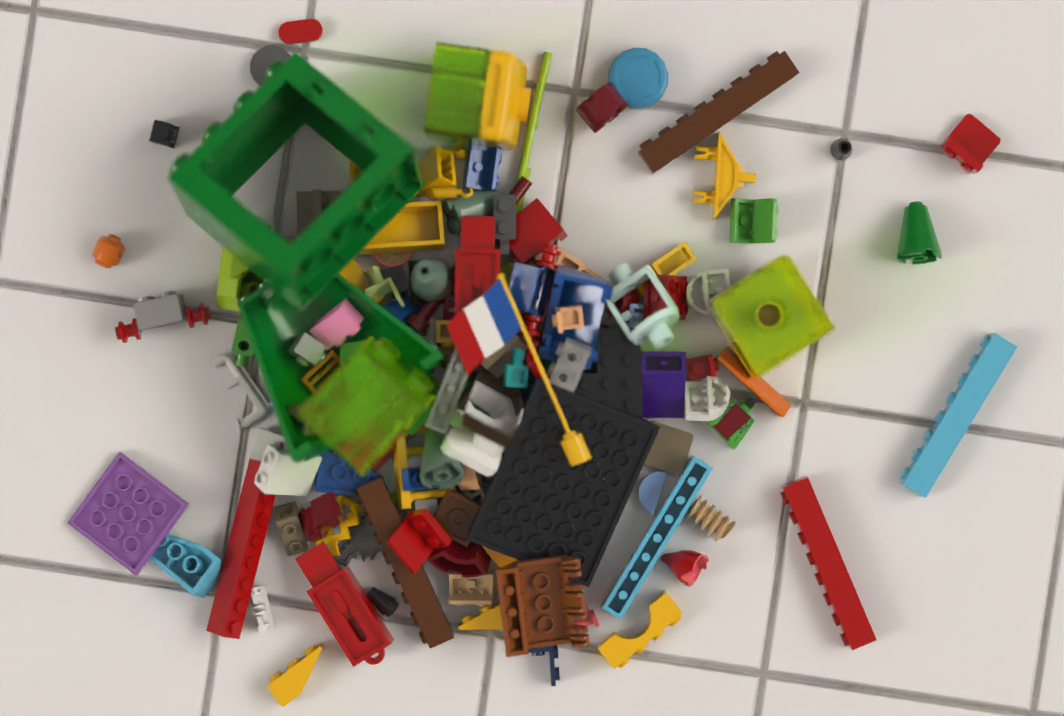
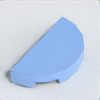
[638,471,667,514]

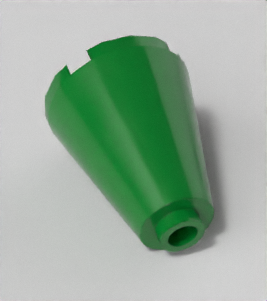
[897,201,942,264]

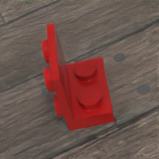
[643,275,689,320]
[386,508,453,573]

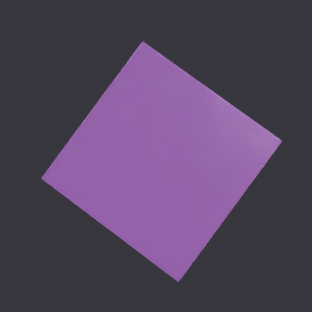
[68,452,190,576]

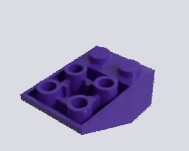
[639,352,686,418]

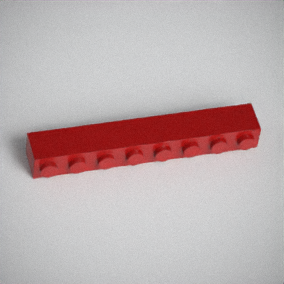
[206,459,276,639]
[780,476,877,650]

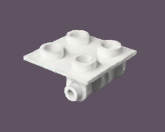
[240,585,275,636]

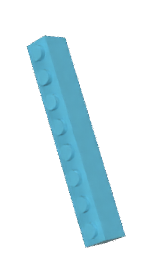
[900,333,1017,498]
[601,455,713,620]

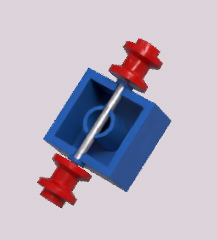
[508,243,561,339]

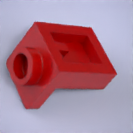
[686,354,719,381]

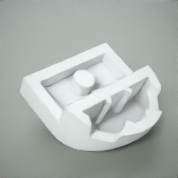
[686,268,731,315]
[684,376,730,421]

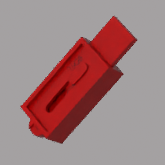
[454,216,500,317]
[295,541,394,667]

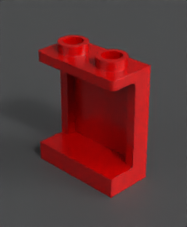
[498,198,568,265]

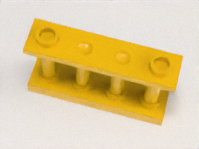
[390,419,456,509]

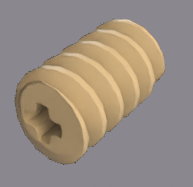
[687,495,736,541]

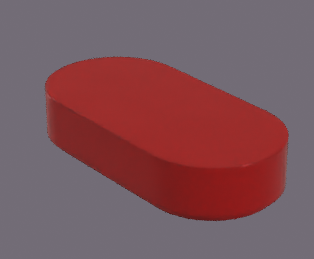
[278,19,323,45]

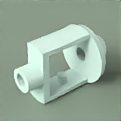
[605,263,680,349]

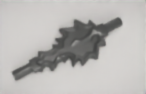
[333,510,406,567]

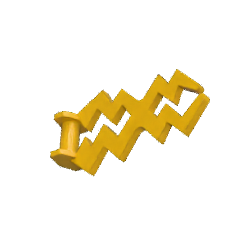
[315,494,364,556]

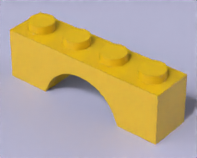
[597,591,683,669]

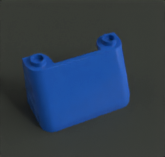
[538,264,613,369]

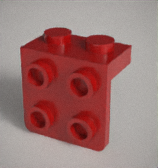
[940,114,1001,174]

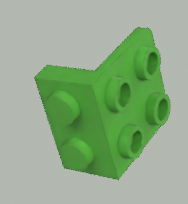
[729,198,778,244]

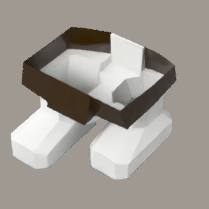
[440,369,524,477]

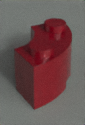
[299,491,344,542]
[427,540,491,578]

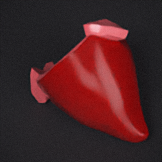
[661,550,709,587]

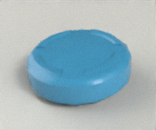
[608,48,668,109]

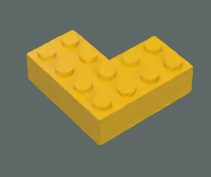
[349,163,445,255]

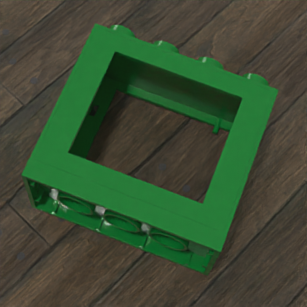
[167,52,424,313]

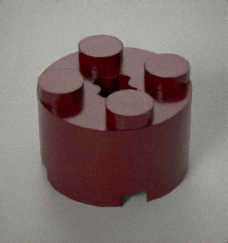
[575,82,628,133]

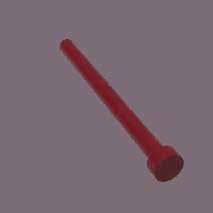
[406,176,532,334]

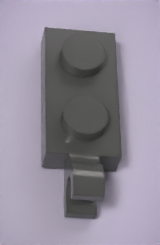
[493,195,516,255]

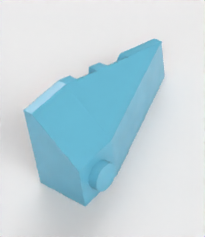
[150,534,221,598]

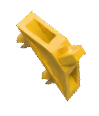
[692,131,756,220]

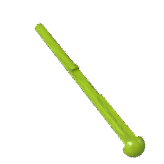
[515,52,552,215]

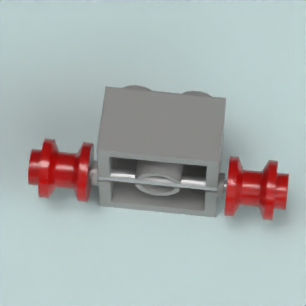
[115,291,212,343]

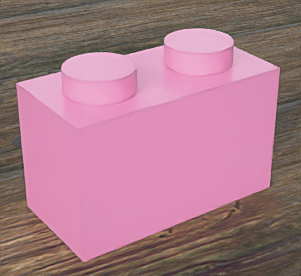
[309,299,364,350]

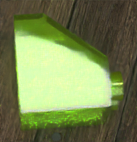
[296,335,436,476]

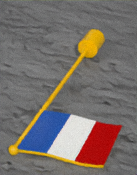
[447,273,592,466]

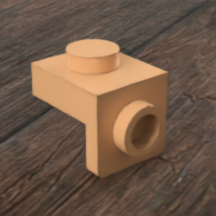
[551,304,584,333]

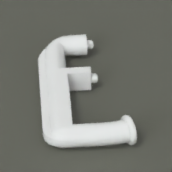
[210,354,270,431]

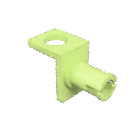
[364,266,405,307]

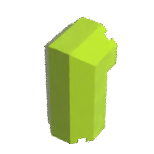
[217,225,271,311]

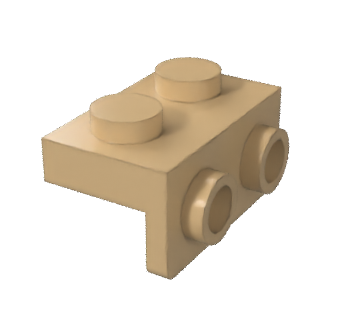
[448,571,493,606]

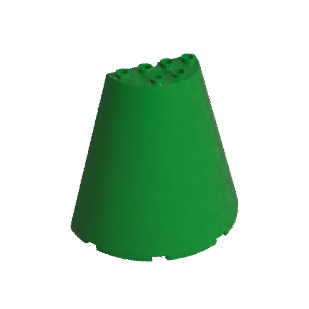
[238,274,443,463]

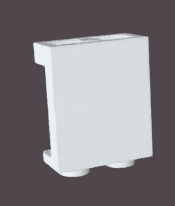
[254,445,322,496]

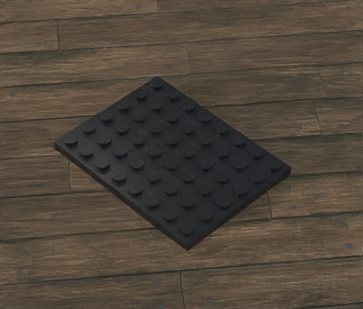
[466,376,660,587]

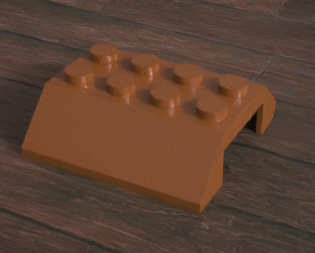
[496,555,590,657]

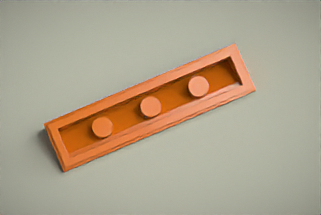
[716,347,791,417]

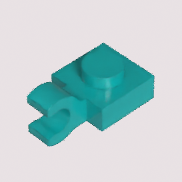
[503,348,529,388]

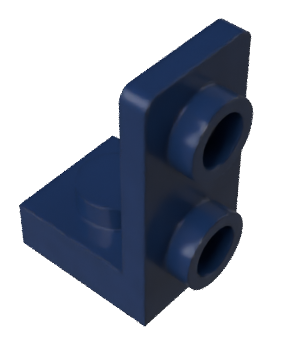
[528,645,560,686]

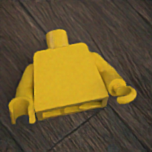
[416,143,473,200]

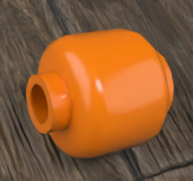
[92,234,125,268]

